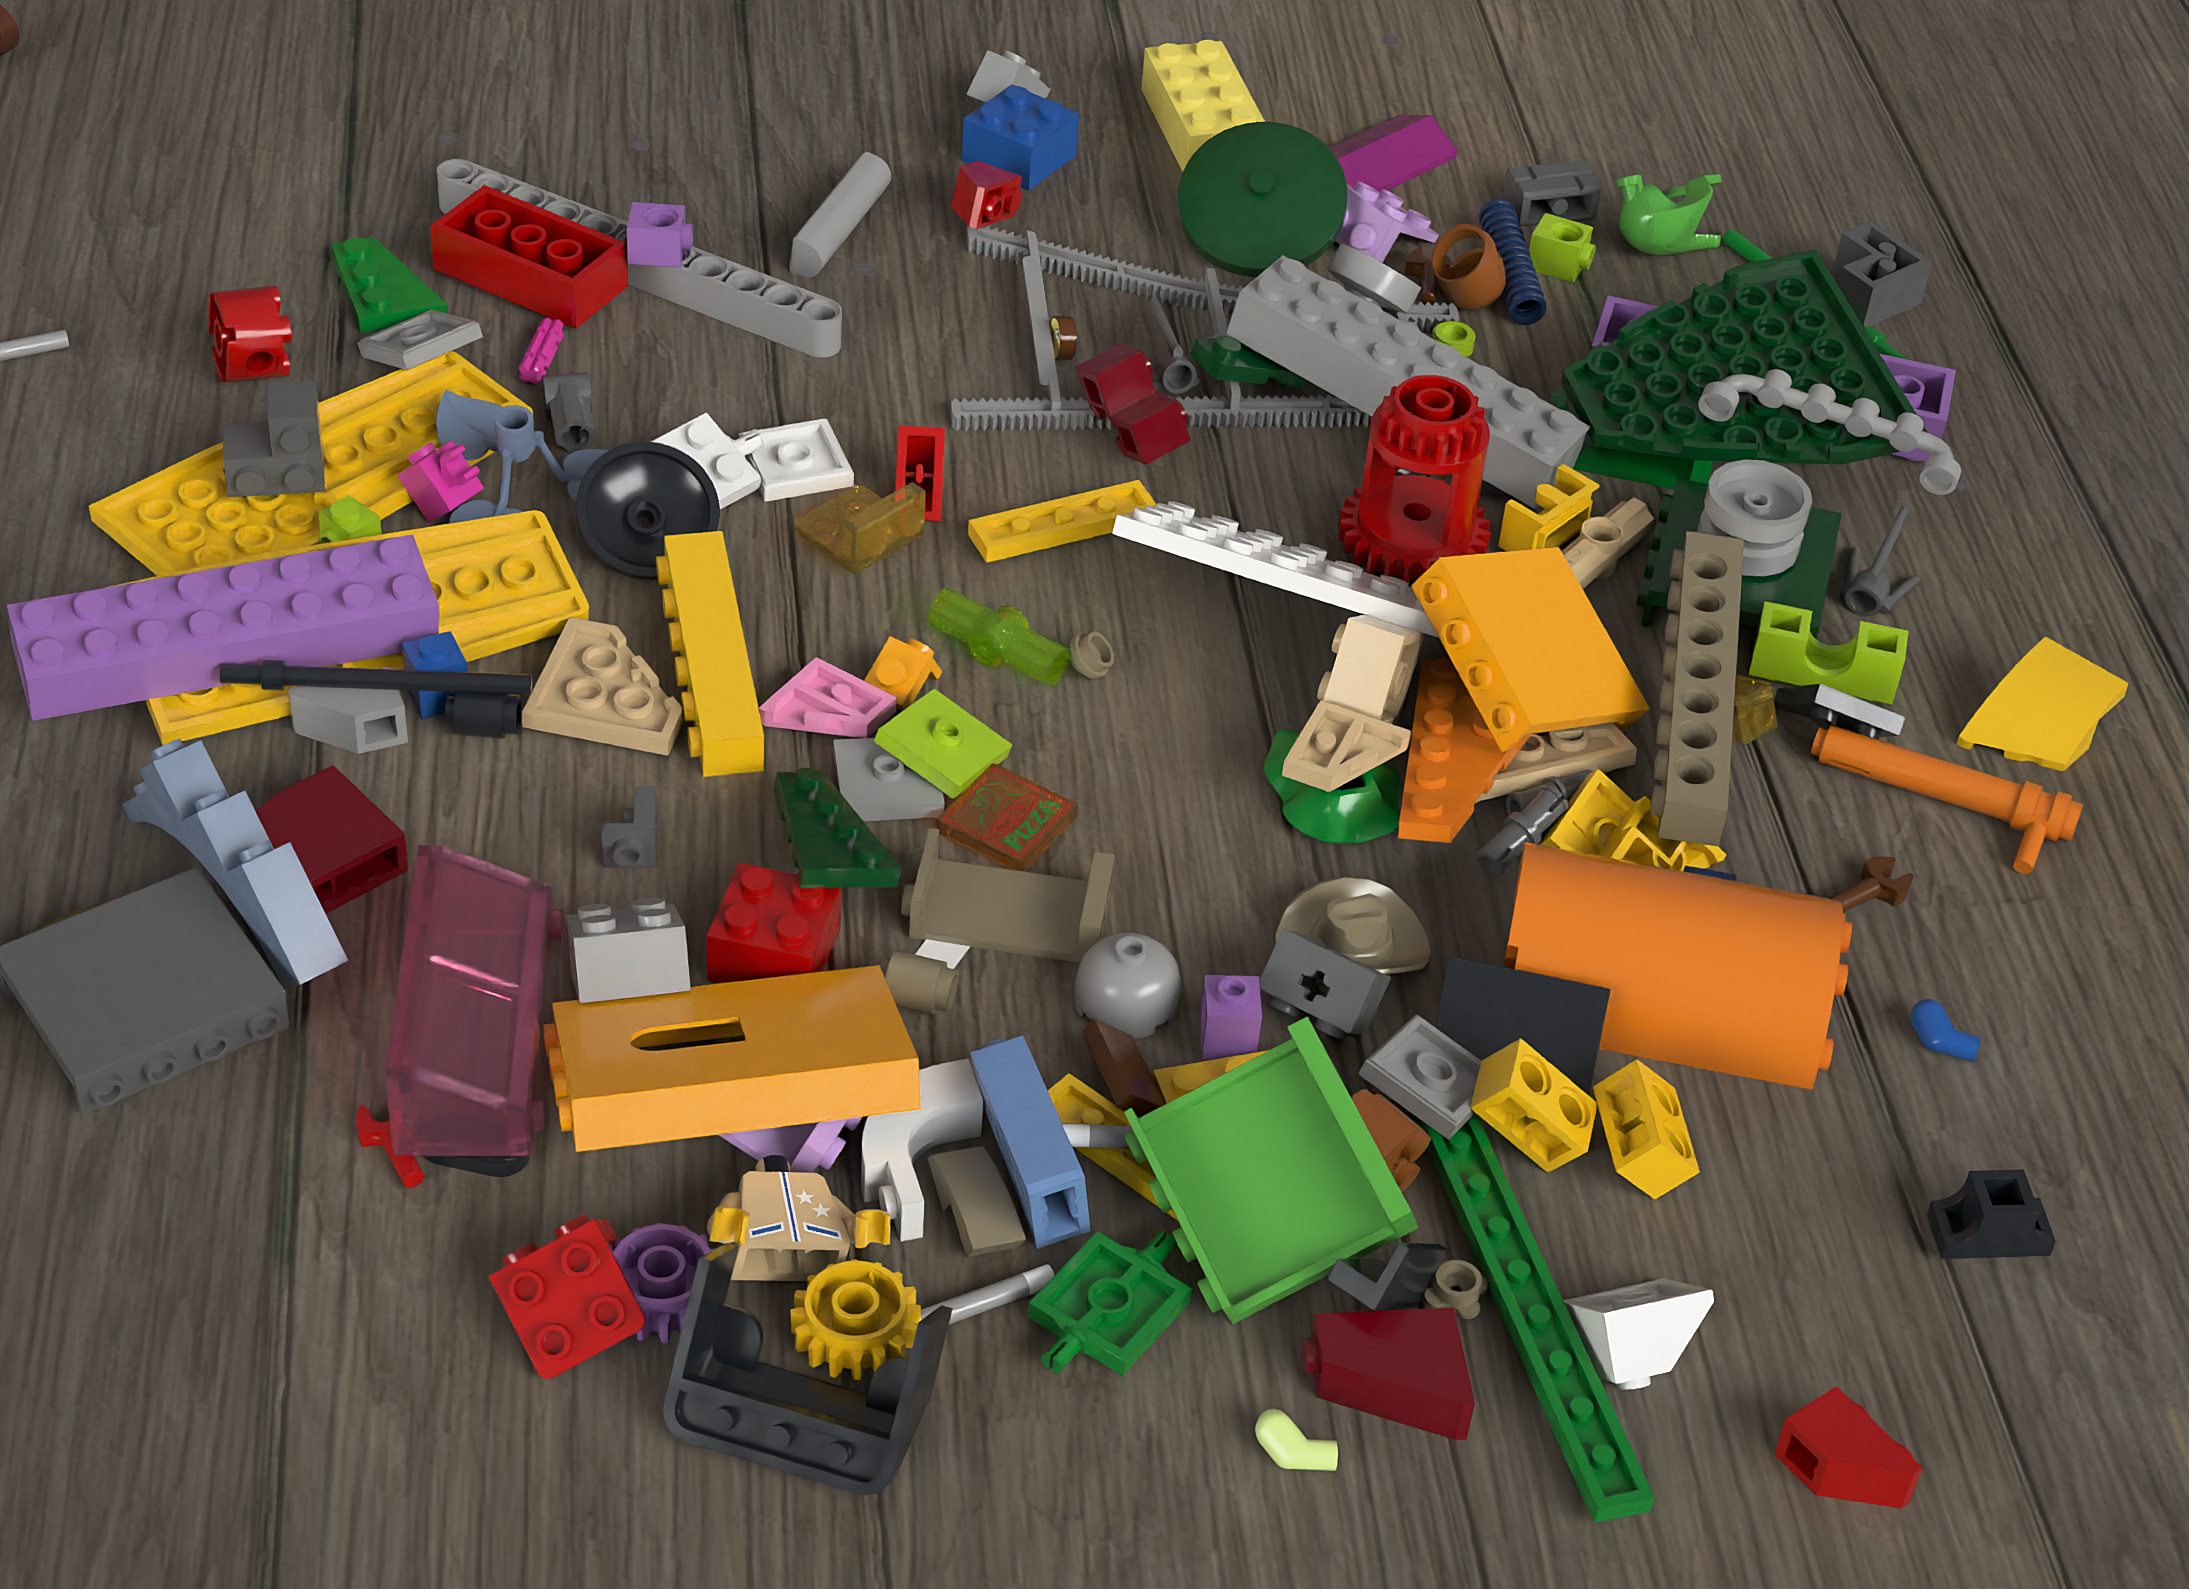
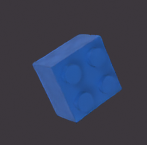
[962,84,1079,191]

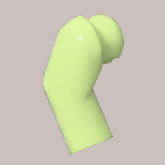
[1255,1409,1338,1471]

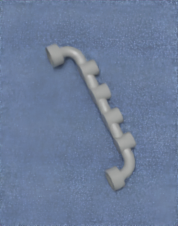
[1698,369,1961,495]

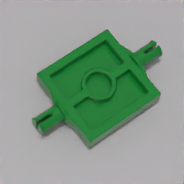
[1028,1230,1192,1376]

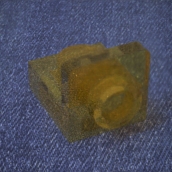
[1733,674,1777,744]

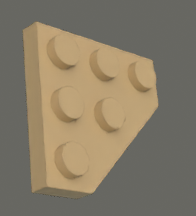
[522,617,683,756]

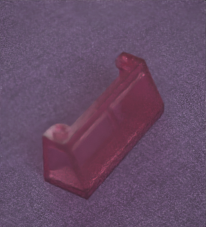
[385,845,563,1156]

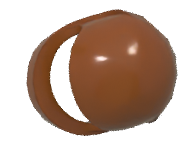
[1431,224,1506,310]

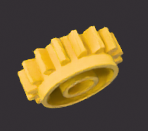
[791,1259,921,1380]

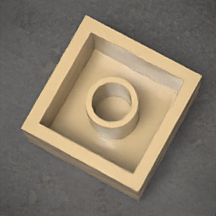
[1317,615,1425,725]

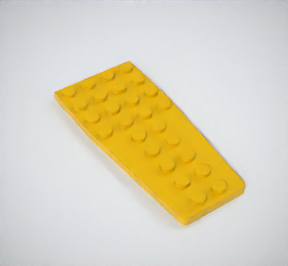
[89,351,534,576]
[105,510,589,745]

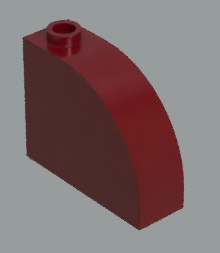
[256,765,408,914]

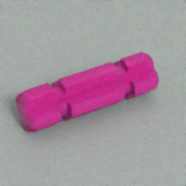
[518,317,564,385]

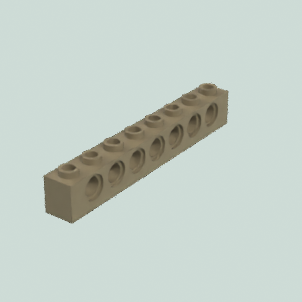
[1650,531,1744,847]

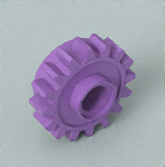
[612,1223,715,1343]

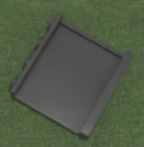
[0,867,289,1116]

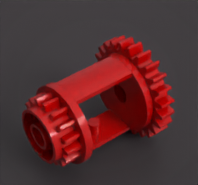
[1338,375,1491,583]

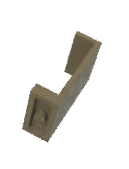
[901,828,1115,963]

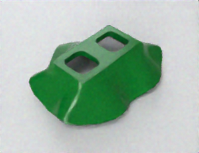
[1264,728,1401,845]

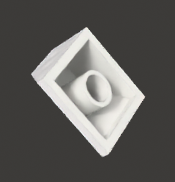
[1563,1278,1714,1390]

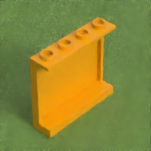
[1411,547,1650,752]

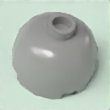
[1073,932,1182,1038]

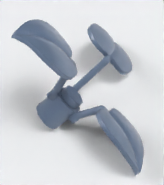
[436,390,609,524]

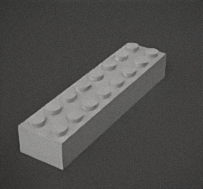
[1226,255,1590,509]

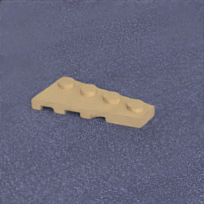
[1474,723,1637,804]

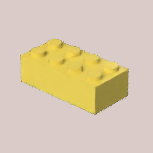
[1141,40,1265,172]

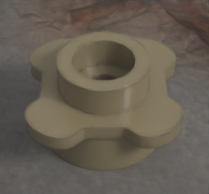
[1424,1260,1488,1319]

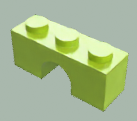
[1748,601,1909,704]

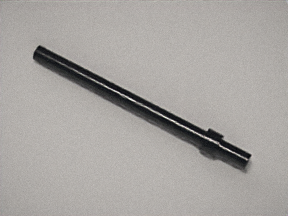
[220,660,532,695]

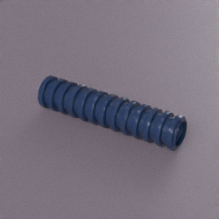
[1478,199,1547,325]

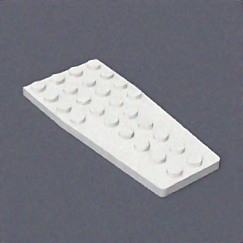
[1112,501,1439,638]

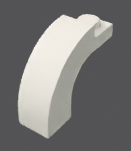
[861,1059,983,1242]

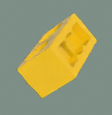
[1470,1038,1598,1173]
[1593,1059,1700,1200]

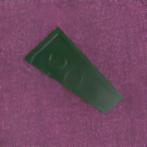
[1190,336,1306,388]
[773,768,902,888]

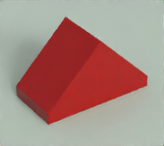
[894,426,945,522]

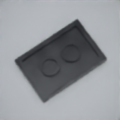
[1435,956,1611,1095]

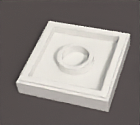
[739,419,854,502]

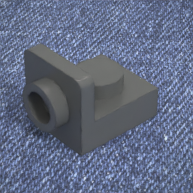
[601,786,659,868]

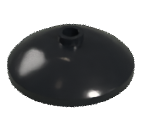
[575,442,720,580]

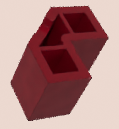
[1075,343,1191,465]

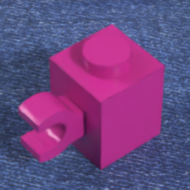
[397,440,484,523]

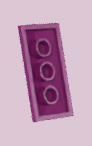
[1329,114,1458,193]

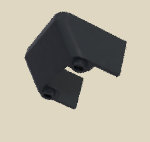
[663,1243,953,1495]

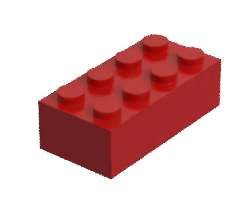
[430,185,628,329]

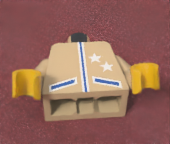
[707,1155,891,1281]

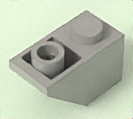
[967,50,1050,106]
[288,667,408,754]

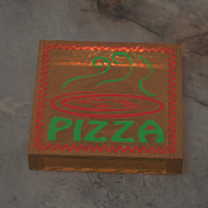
[936,763,1078,871]

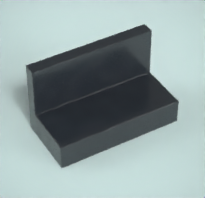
[1327,1243,1449,1310]

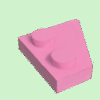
[759,657,897,738]

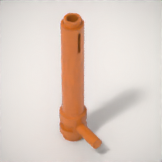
[1811,725,2083,874]

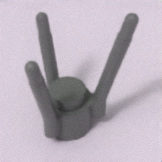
[1150,297,1199,394]
[1840,505,1920,616]

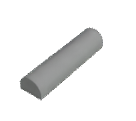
[789,151,891,278]

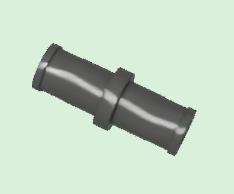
[1476,785,1569,876]

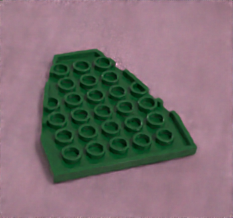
[1561,249,1928,465]

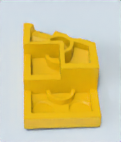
[1956,636,2129,772]
[1540,769,1727,873]

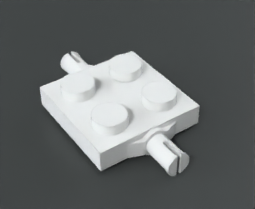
[651,413,765,509]

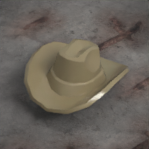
[1275,877,1431,985]

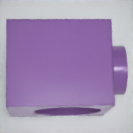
[627,202,693,267]
[1199,975,1262,1060]

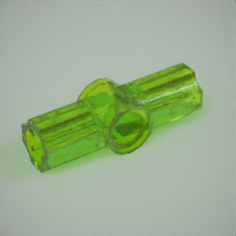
[928,587,1071,687]

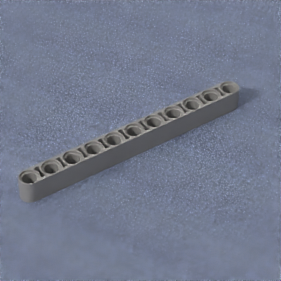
[437,159,842,357]

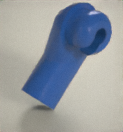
[1911,999,1981,1062]

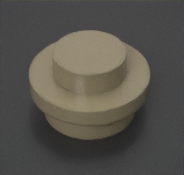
[1070,632,1114,680]

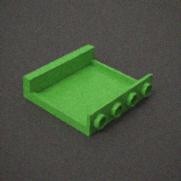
[1123,1016,1419,1324]

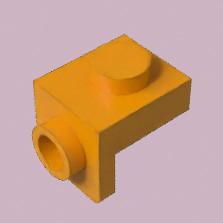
[864,636,942,711]

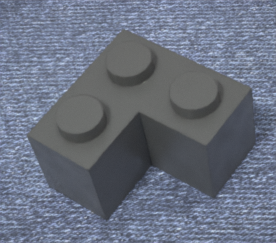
[1832,220,1933,327]
[223,381,326,497]

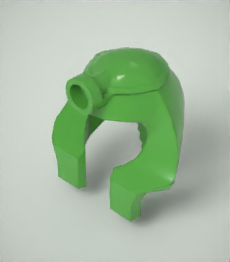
[1616,174,1722,256]

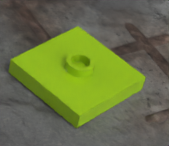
[874,689,1012,799]

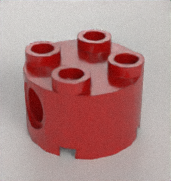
[207,285,292,382]

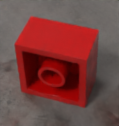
[707,862,841,983]

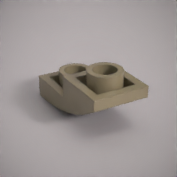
[928,1146,1026,1257]

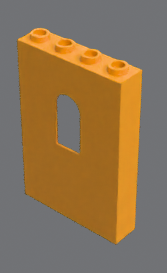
[543,965,921,1152]

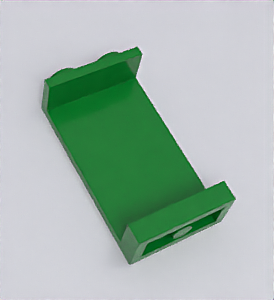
[1549,386,1713,490]

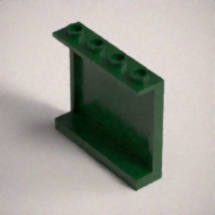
[1636,478,1842,639]

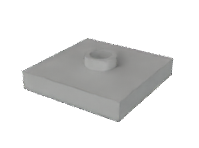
[357,309,483,370]
[833,738,945,821]
[1358,1015,1481,1140]

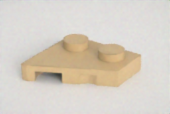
[1282,700,1411,792]

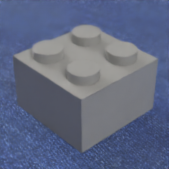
[566,898,691,1003]

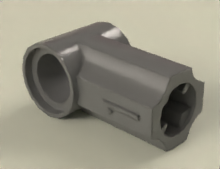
[541,372,595,453]

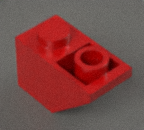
[951,161,1022,229]
[1774,1386,1923,1509]

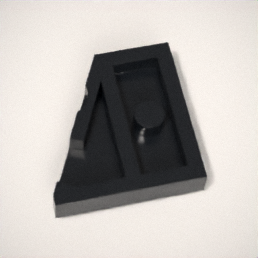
[1772,684,1905,740]

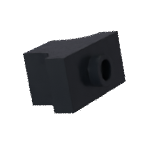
[1927,1169,2056,1259]

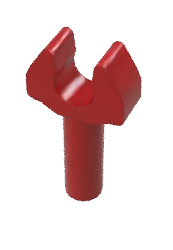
[355,1095,425,1188]

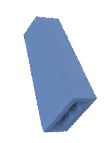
[970,1036,1091,1249]

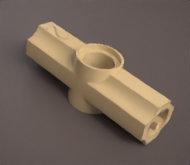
[1561,497,1655,589]

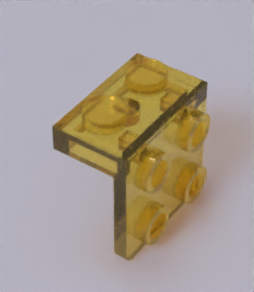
[794,482,926,575]

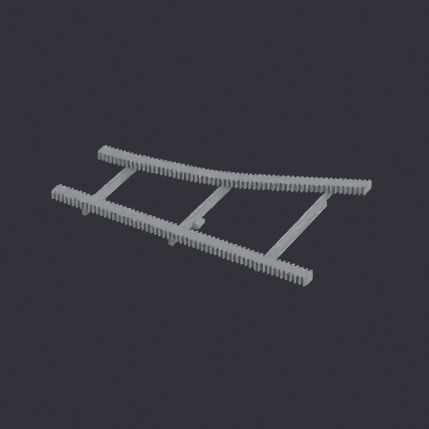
[951,225,1459,431]

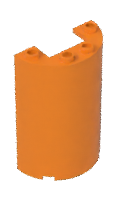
[1503,842,1852,1090]

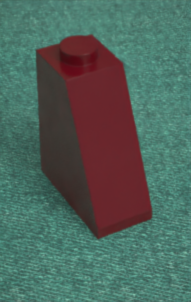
[1301,1308,1475,1440]

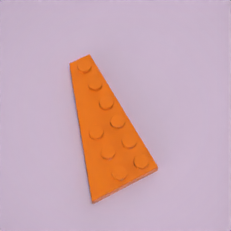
[1398,657,1531,843]

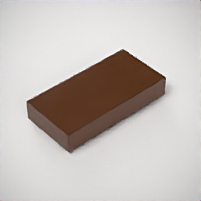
[1082,1018,1166,1117]

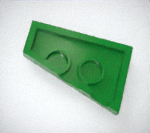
[331,237,448,333]

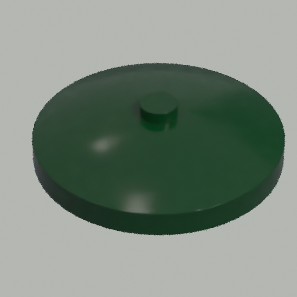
[1178,122,1347,277]

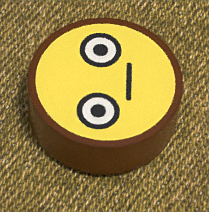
[1050,316,1077,360]

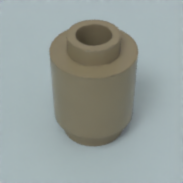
[880,950,959,1014]

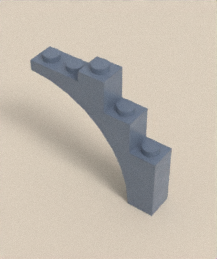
[122,738,349,990]

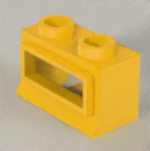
[1498,464,1600,552]

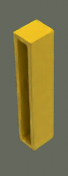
[656,531,764,777]

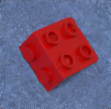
[488,1214,646,1379]

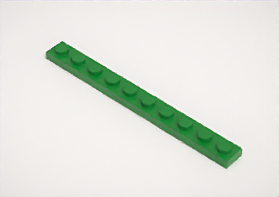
[1410,1112,1655,1523]

